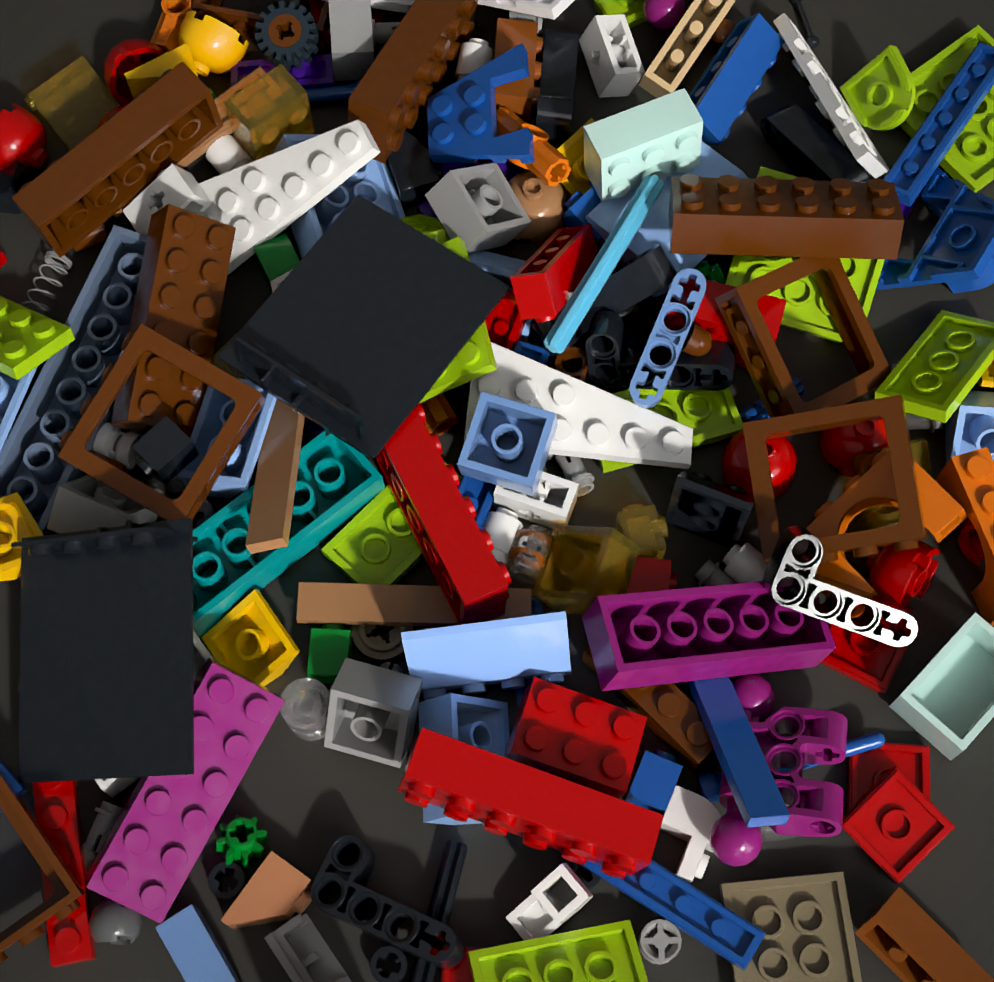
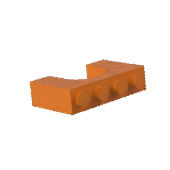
[935,447,994,626]
[804,448,967,618]

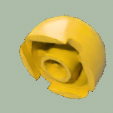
[179,11,249,76]

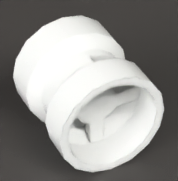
[93,422,143,469]

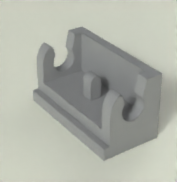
[264,913,352,982]

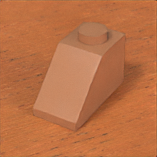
[220,851,313,929]

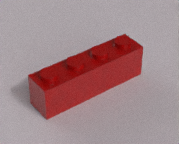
[510,224,598,323]

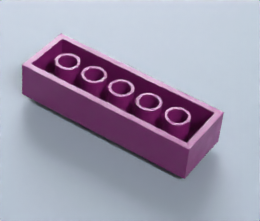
[582,578,836,691]
[86,657,285,924]

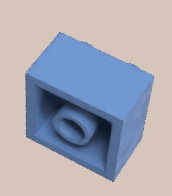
[457,391,558,497]

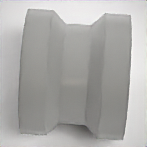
[638,919,682,965]

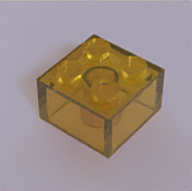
[224,64,315,161]
[531,525,640,615]

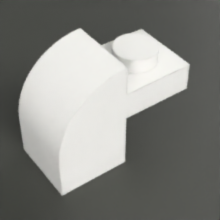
[660,785,721,884]
[505,863,593,940]

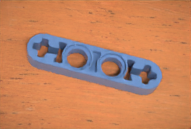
[629,268,707,408]

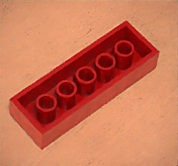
[375,403,511,625]
[396,727,664,879]

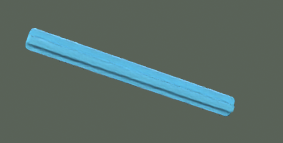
[544,175,664,354]

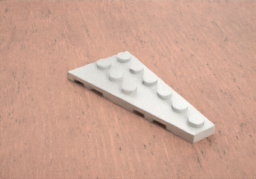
[773,13,890,181]

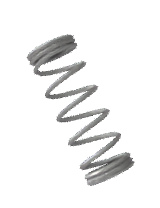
[21,251,73,311]

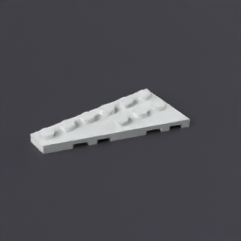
[198,120,381,275]
[464,342,693,469]

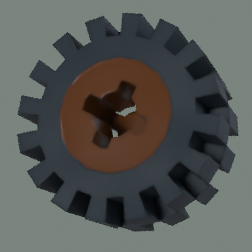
[255,1,321,70]

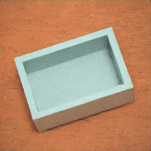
[583,88,703,202]
[889,612,994,761]

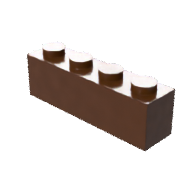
[582,645,715,772]

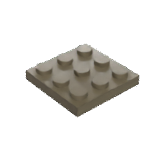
[719,872,862,982]

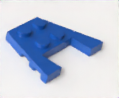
[427,43,535,163]
[876,169,994,290]

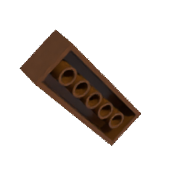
[347,0,478,163]
[11,62,224,258]
[668,174,904,260]
[111,204,236,438]

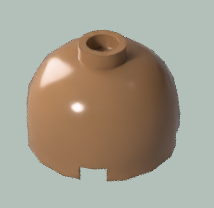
[508,171,567,243]

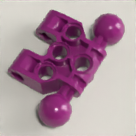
[709,674,848,867]

